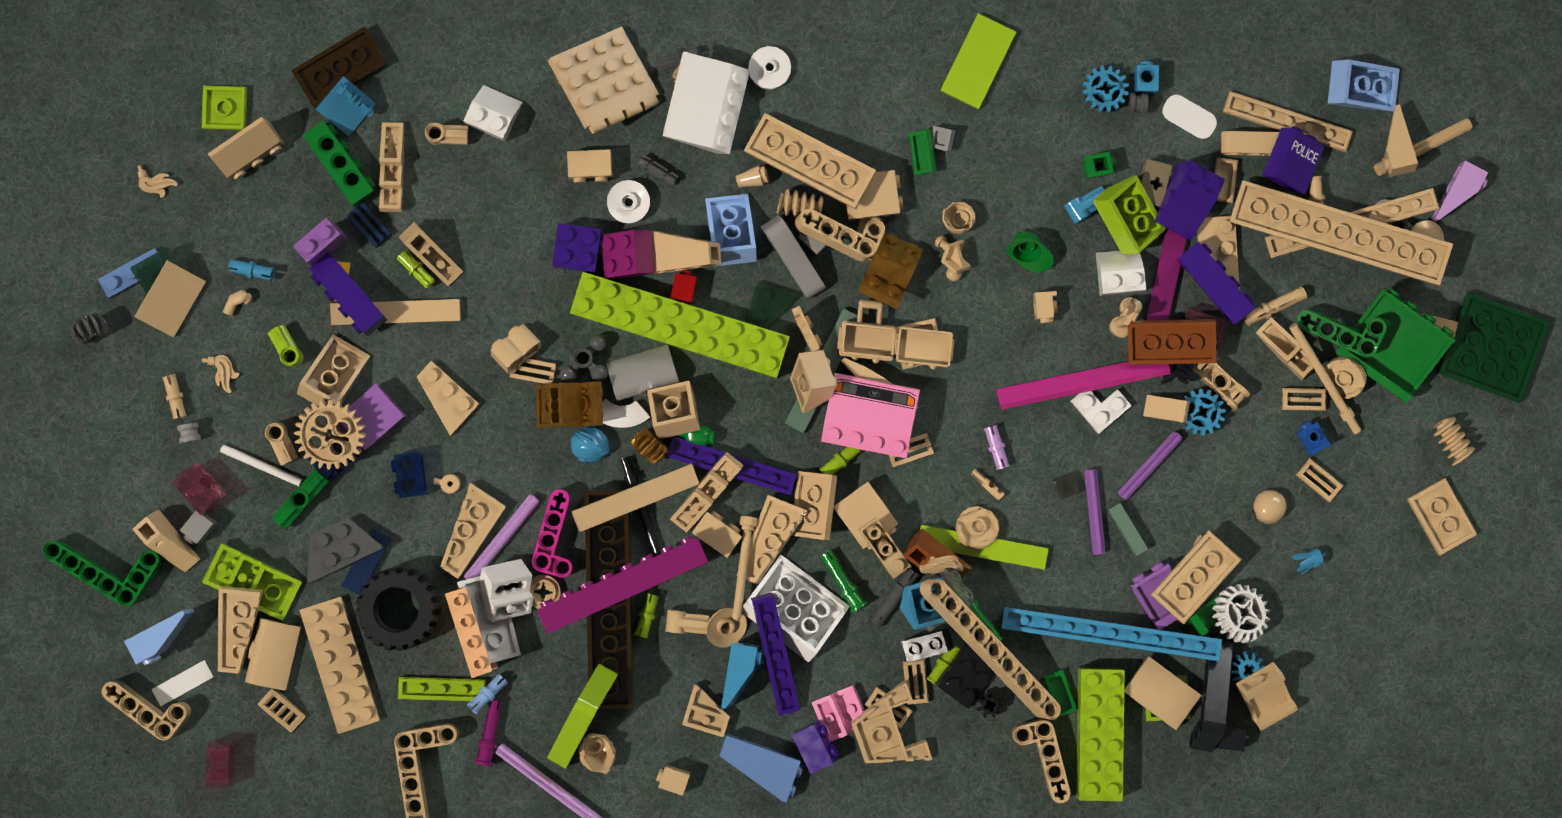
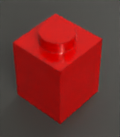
[670,270,697,304]

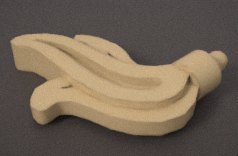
[137,165,179,198]
[202,355,240,393]
[919,555,964,574]

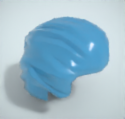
[570,426,611,464]

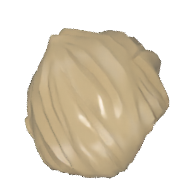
[578,733,616,774]

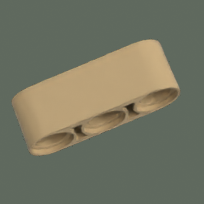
[1221,131,1279,156]

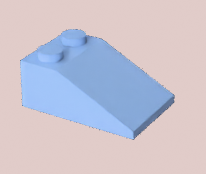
[1328,59,1400,112]
[705,194,757,267]
[124,608,194,666]

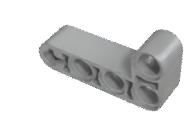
[760,215,826,300]

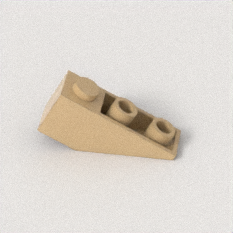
[133,510,200,572]
[858,517,911,579]

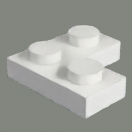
[1070,389,1131,434]

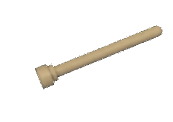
[732,516,758,621]

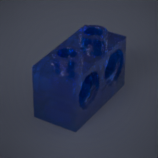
[391,452,428,498]

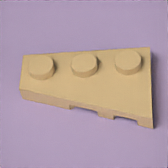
[417,361,480,436]

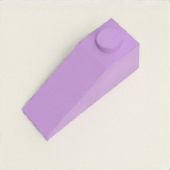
[1430,161,1488,222]

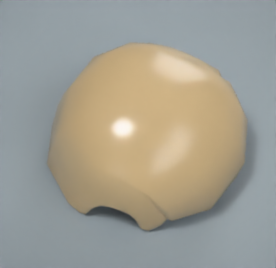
[942,202,976,234]
[1253,490,1287,524]

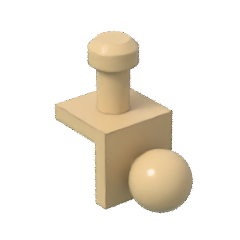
[935,235,971,281]

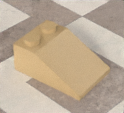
[297,334,370,406]

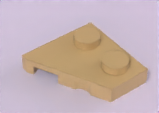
[792,306,823,352]
[682,684,730,737]

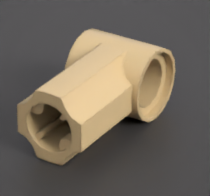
[425,123,468,145]
[265,422,299,466]
[665,610,709,634]

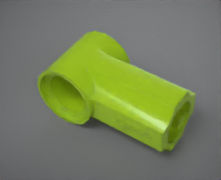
[267,324,304,368]

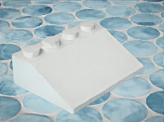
[662,52,750,154]
[742,555,850,662]

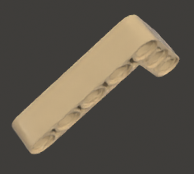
[394,723,459,818]

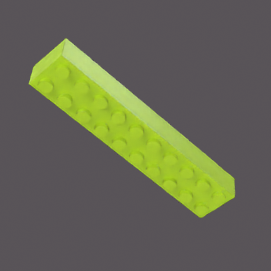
[570,272,790,379]

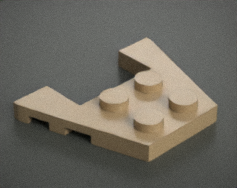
[851,681,932,763]

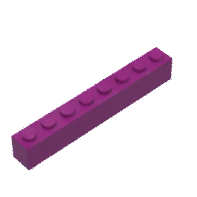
[537,536,709,634]

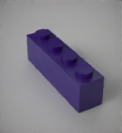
[1177,241,1254,326]
[309,252,387,337]

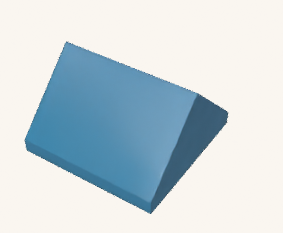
[900,576,950,630]

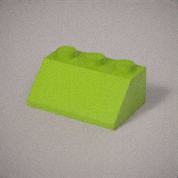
[1093,175,1166,254]

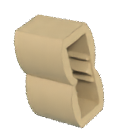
[491,324,541,374]

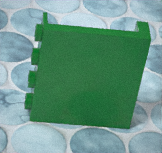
[1336,287,1456,403]

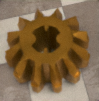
[631,428,668,464]

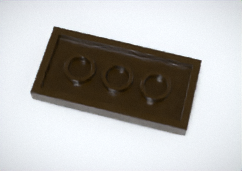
[291,26,388,108]

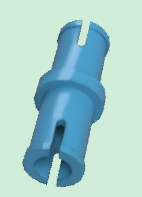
[228,258,275,281]

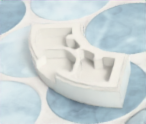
[602,399,650,428]

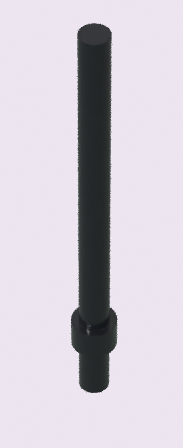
[620,457,670,581]

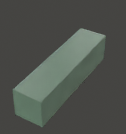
[1107,503,1148,556]

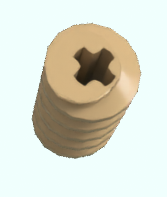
[777,188,824,218]
[1430,417,1475,466]

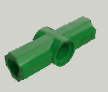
[272,469,330,530]

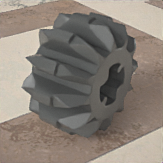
[69,313,109,346]

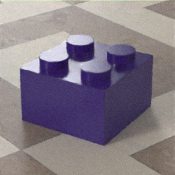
[552,223,603,274]

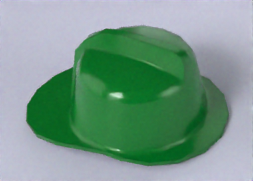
[1007,231,1054,273]

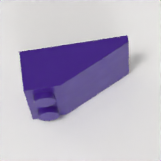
[1154,160,1225,240]

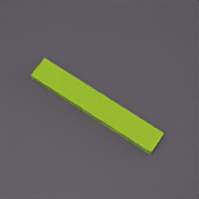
[920,525,1049,570]

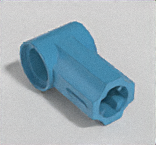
[1064,186,1105,224]

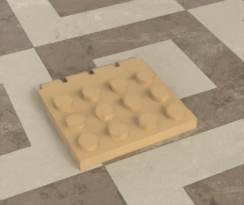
[548,27,659,134]

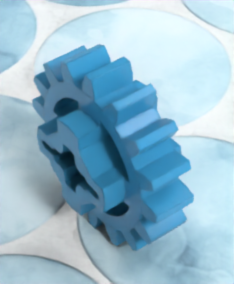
[1081,65,1129,113]
[1180,389,1226,436]

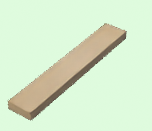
[1223,91,1353,152]
[330,299,461,325]
[571,464,699,532]

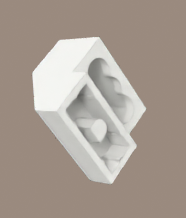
[479,559,533,622]

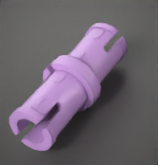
[984,425,1010,470]

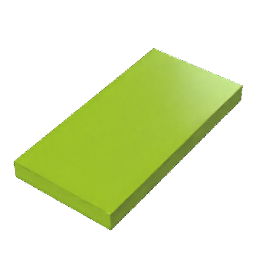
[940,13,1016,110]

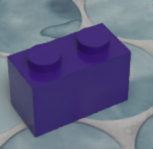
[792,720,838,774]

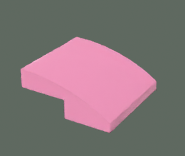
[812,684,865,742]

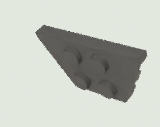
[307,518,385,584]

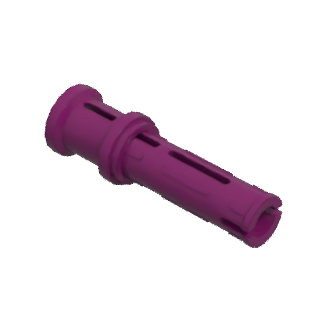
[474,700,503,767]

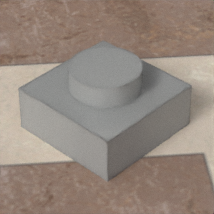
[932,126,955,152]

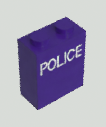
[1262,126,1324,194]

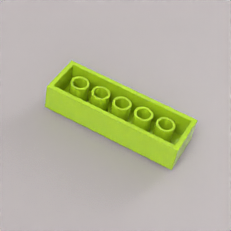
[1076,667,1125,801]

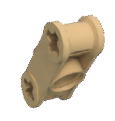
[1191,362,1251,411]

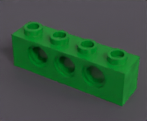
[302,120,376,207]

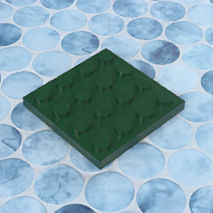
[1437,292,1550,403]

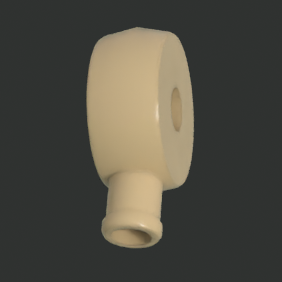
[433,474,461,494]

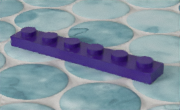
[666,436,796,495]
[751,592,800,716]

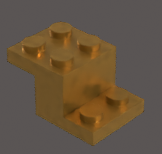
[858,232,923,309]
[535,382,603,428]

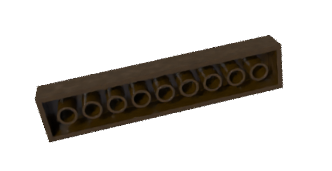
[584,490,634,710]

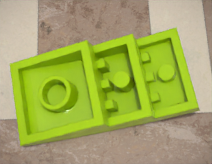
[202,543,302,621]

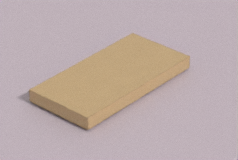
[1150,530,1242,624]

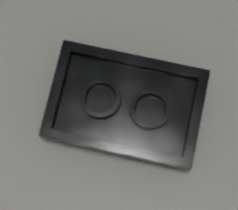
[935,633,1005,709]

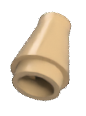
[736,165,769,188]

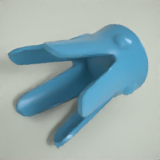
[1292,548,1326,575]

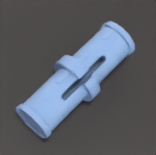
[467,674,508,714]

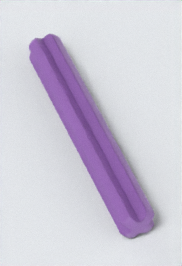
[1118,431,1182,500]
[1084,469,1105,555]

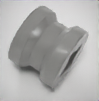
[177,423,201,443]

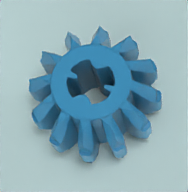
[1230,651,1265,682]

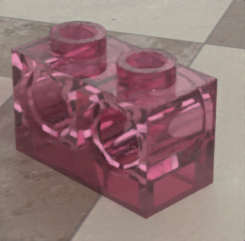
[205,741,234,788]

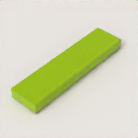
[398,677,486,701]

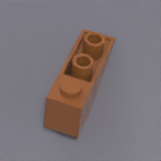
[903,529,972,581]

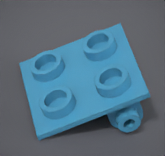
[316,76,376,136]

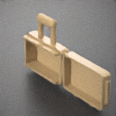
[837,299,954,370]

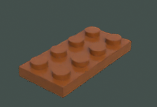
[1128,319,1216,365]

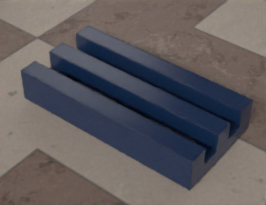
[346,201,392,248]

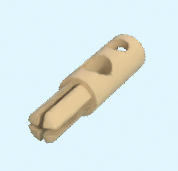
[971,469,1005,501]

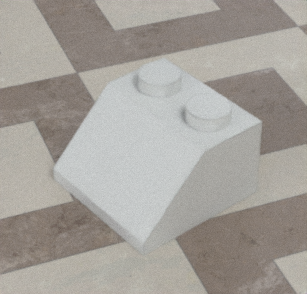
[463,85,523,142]
[1096,251,1146,296]

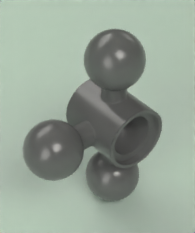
[560,334,608,383]

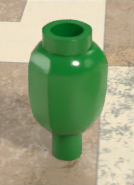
[675,425,715,446]

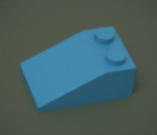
[721,642,765,709]

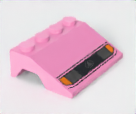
[821,373,920,458]

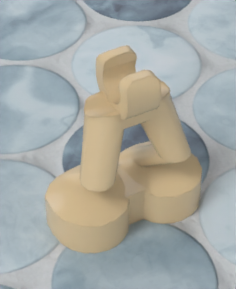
[1109,297,1142,338]

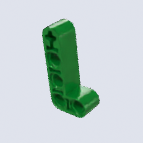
[1297,309,1389,357]

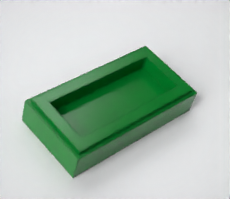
[909,129,937,176]
[1042,669,1078,717]

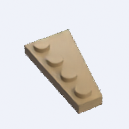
[440,483,507,579]

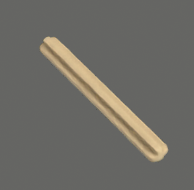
[1374,118,1473,176]

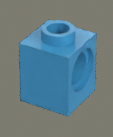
[1134,61,1159,94]

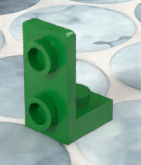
[1186,595,1220,636]

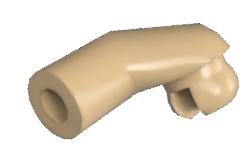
[223,290,252,316]

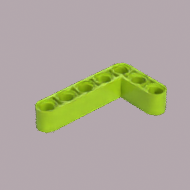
[547,664,618,769]

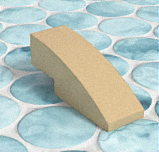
[1256,317,1314,381]

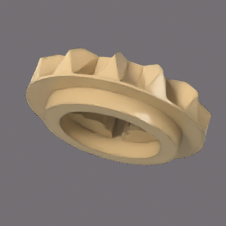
[530,575,561,609]

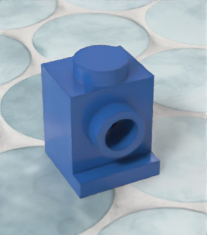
[1296,421,1331,455]

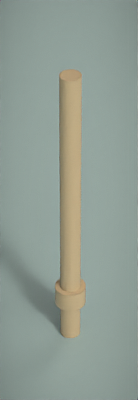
[1289,323,1361,434]

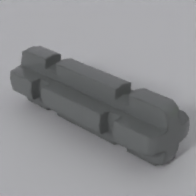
[638,155,679,186]

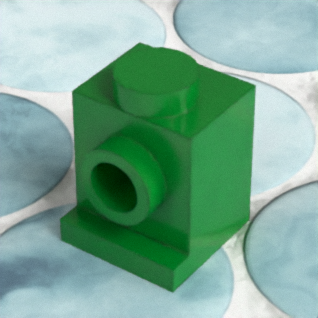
[1082,152,1116,180]

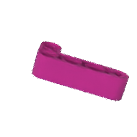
[532,489,574,578]

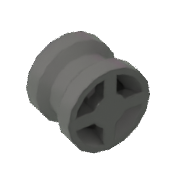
[1128,92,1148,114]

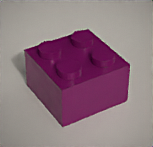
[601,230,654,279]

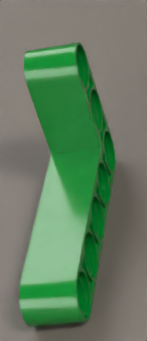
[43,540,164,606]

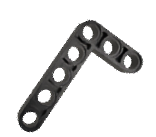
[1189,634,1233,752]

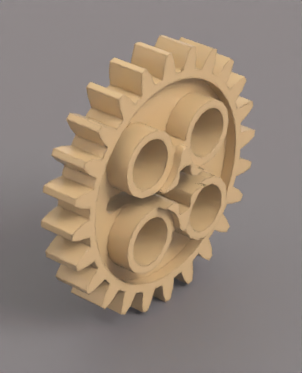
[294,398,366,470]

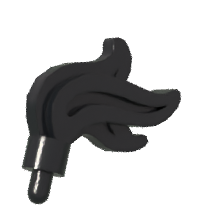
[1161,364,1201,385]

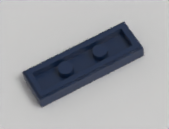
[341,528,392,596]

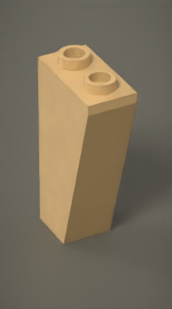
[651,230,721,274]

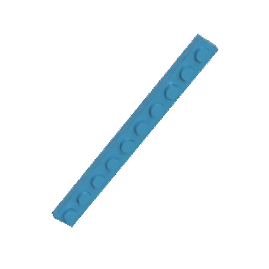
[1001,607,1222,662]

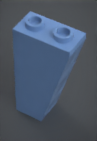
[720,734,803,803]

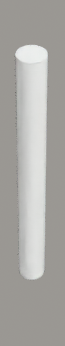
[220,444,303,486]

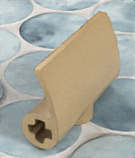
[245,618,301,690]

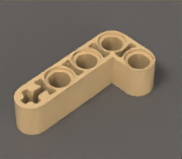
[795,209,885,262]
[102,680,191,740]
[1012,719,1070,803]

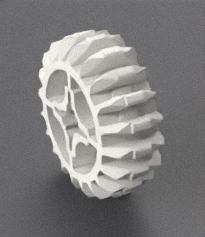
[1212,584,1270,643]

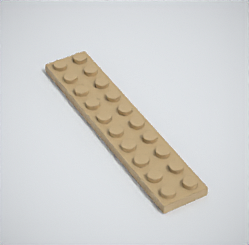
[1229,180,1453,286]

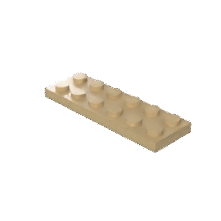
[744,113,877,210]
[299,596,380,734]

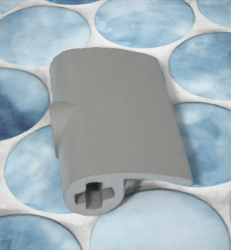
[606,345,679,401]

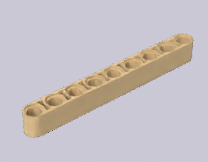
[920,579,1061,720]

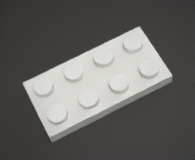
[457,576,521,663]

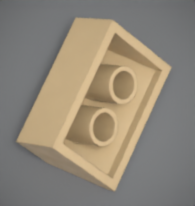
[208,117,285,180]

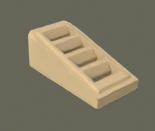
[258,688,307,733]

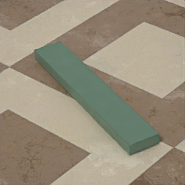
[785,309,858,433]

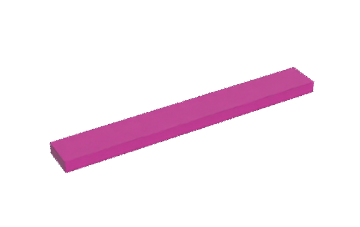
[996,361,1170,410]

